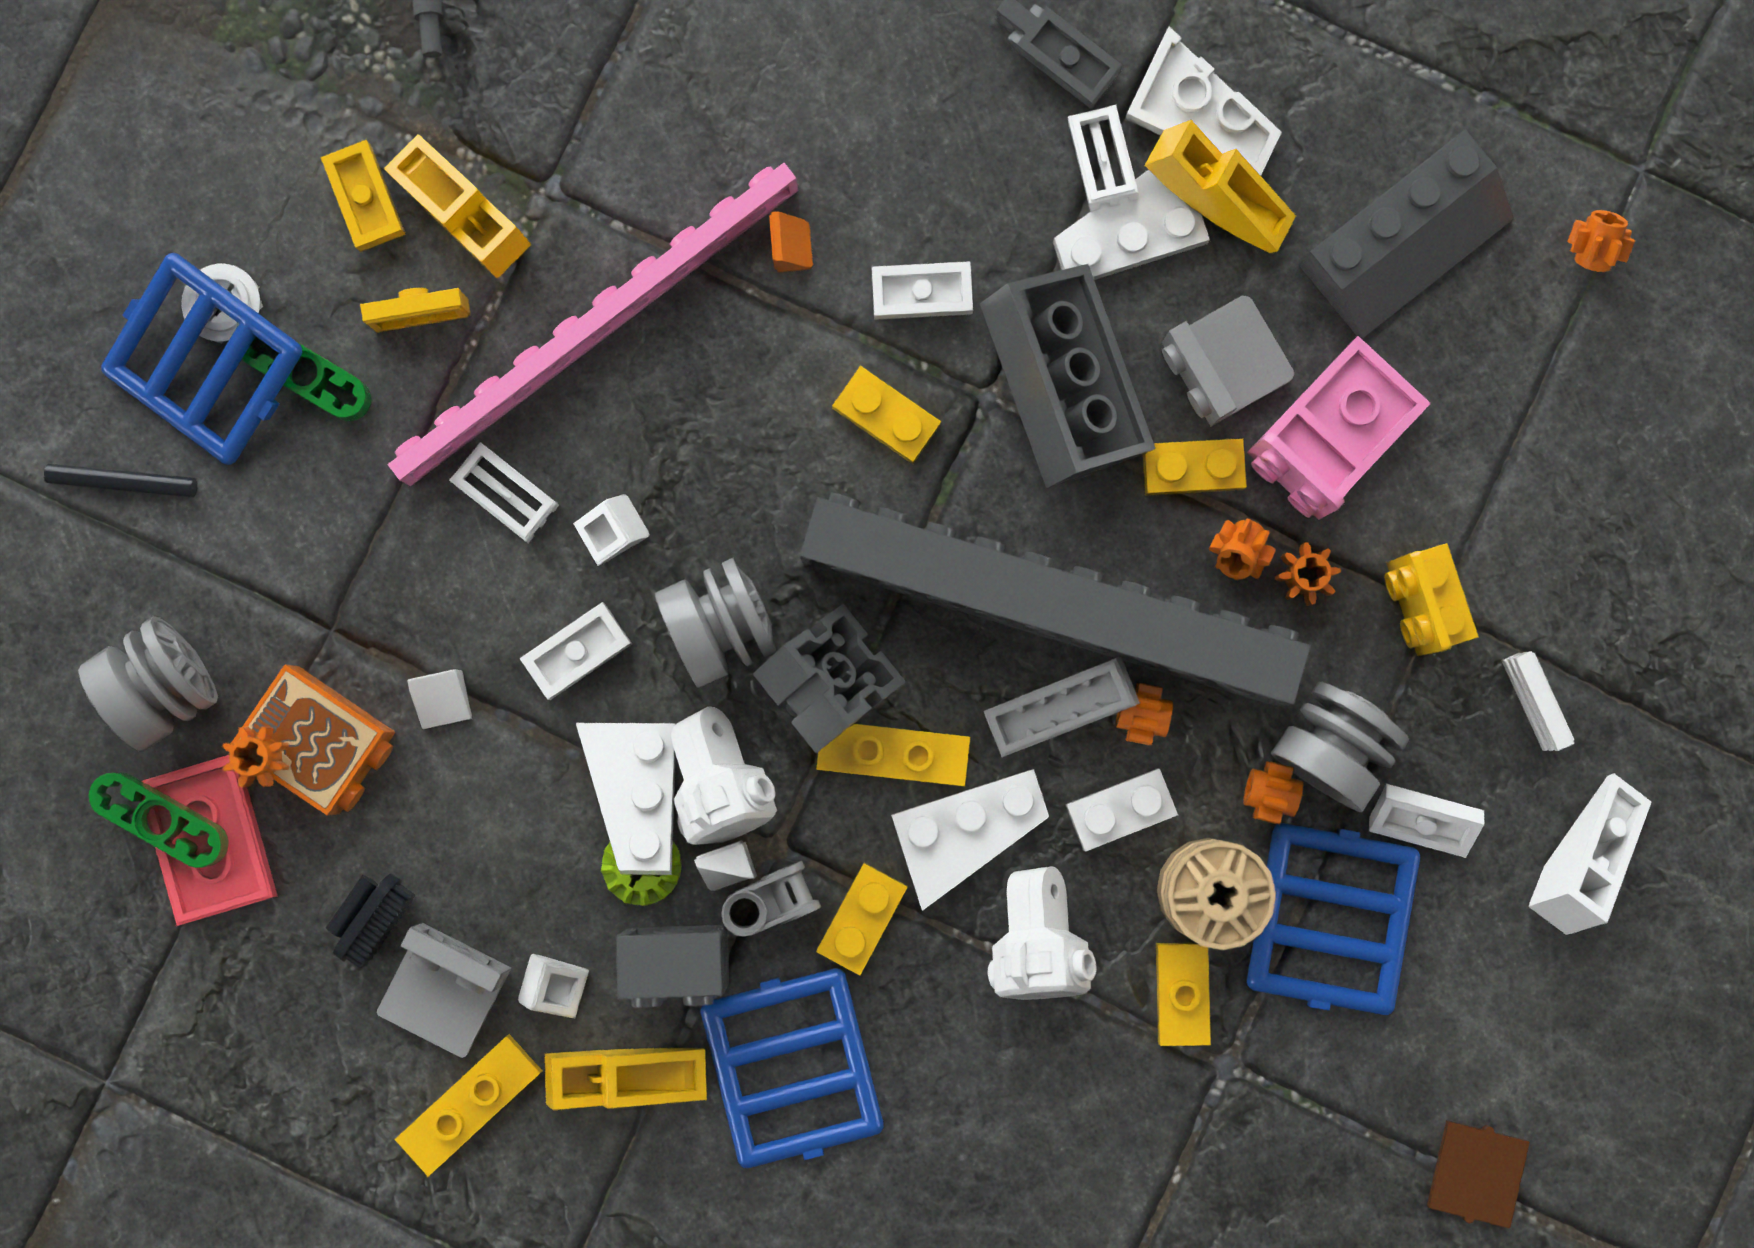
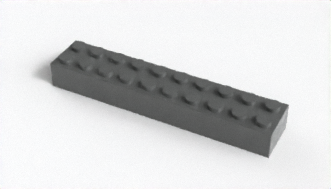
[799,493,1311,707]

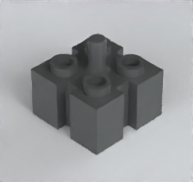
[753,604,906,753]

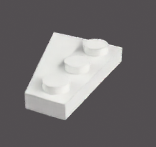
[1125,27,1282,176]
[1053,170,1210,280]
[576,723,676,875]
[891,769,1049,911]

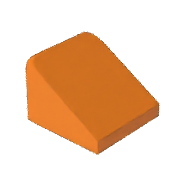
[769,212,813,272]

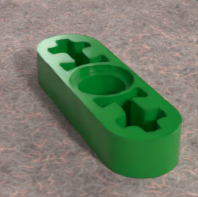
[242,337,371,421]
[89,773,229,868]

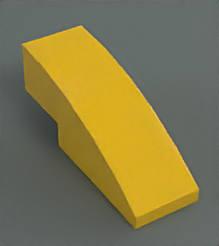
[1144,120,1296,253]
[384,134,532,279]
[545,1048,707,1110]

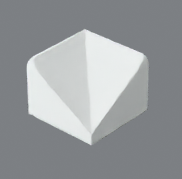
[694,840,757,891]

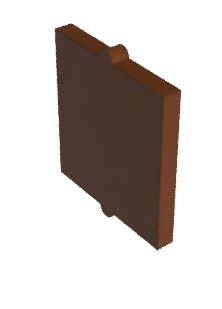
[1427,1120,1530,1228]

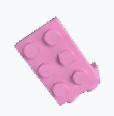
[1247,336,1431,520]

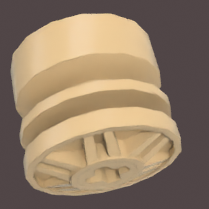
[1157,838,1276,950]

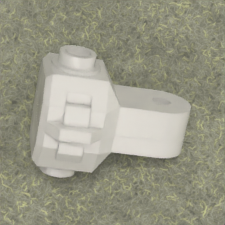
[671,706,777,845]
[988,866,1096,1000]

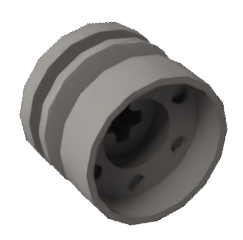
[655,558,776,688]
[78,616,218,751]
[1271,682,1409,812]

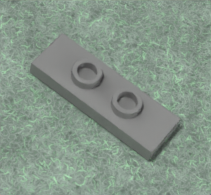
[983,656,1140,757]

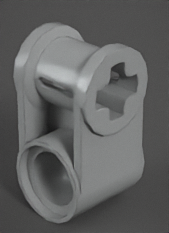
[721,861,821,937]

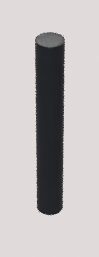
[44,464,197,497]

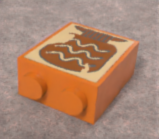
[231,664,395,816]

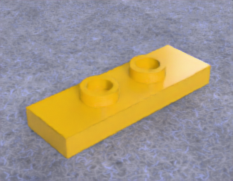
[816,724,970,786]
[395,1034,543,1177]

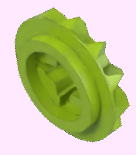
[601,841,682,906]

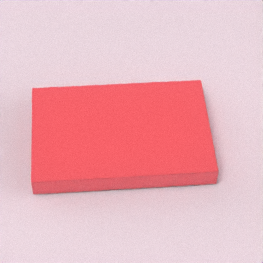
[142,755,278,926]

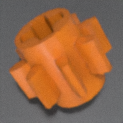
[1567,210,1636,272]
[1209,518,1276,580]
[1275,542,1341,606]
[1115,683,1173,745]
[222,726,289,787]
[1243,761,1303,825]

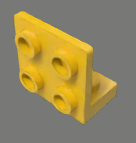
[1384,543,1479,656]

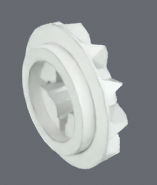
[181,264,263,344]

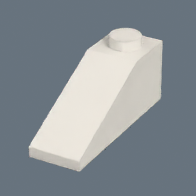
[1528,773,1651,935]

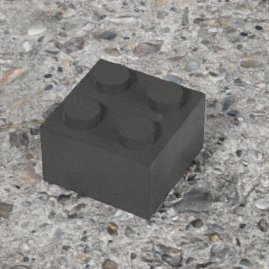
[616,925,729,1008]

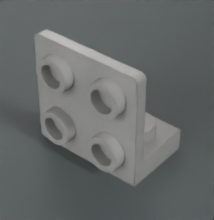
[377,923,511,1058]

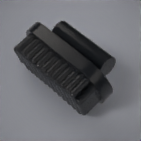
[326,873,415,968]

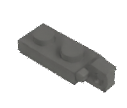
[994,0,1123,110]

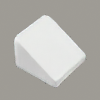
[573,494,649,565]
[407,669,472,729]
[518,954,589,1019]

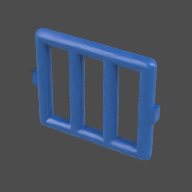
[101,253,302,465]
[1247,823,1421,1015]
[701,968,884,1168]

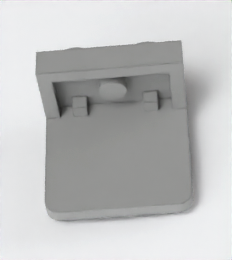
[1161,296,1294,427]

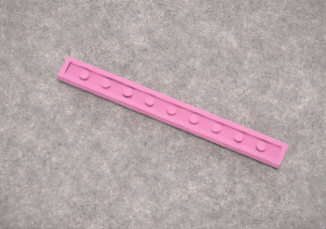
[387,163,798,486]

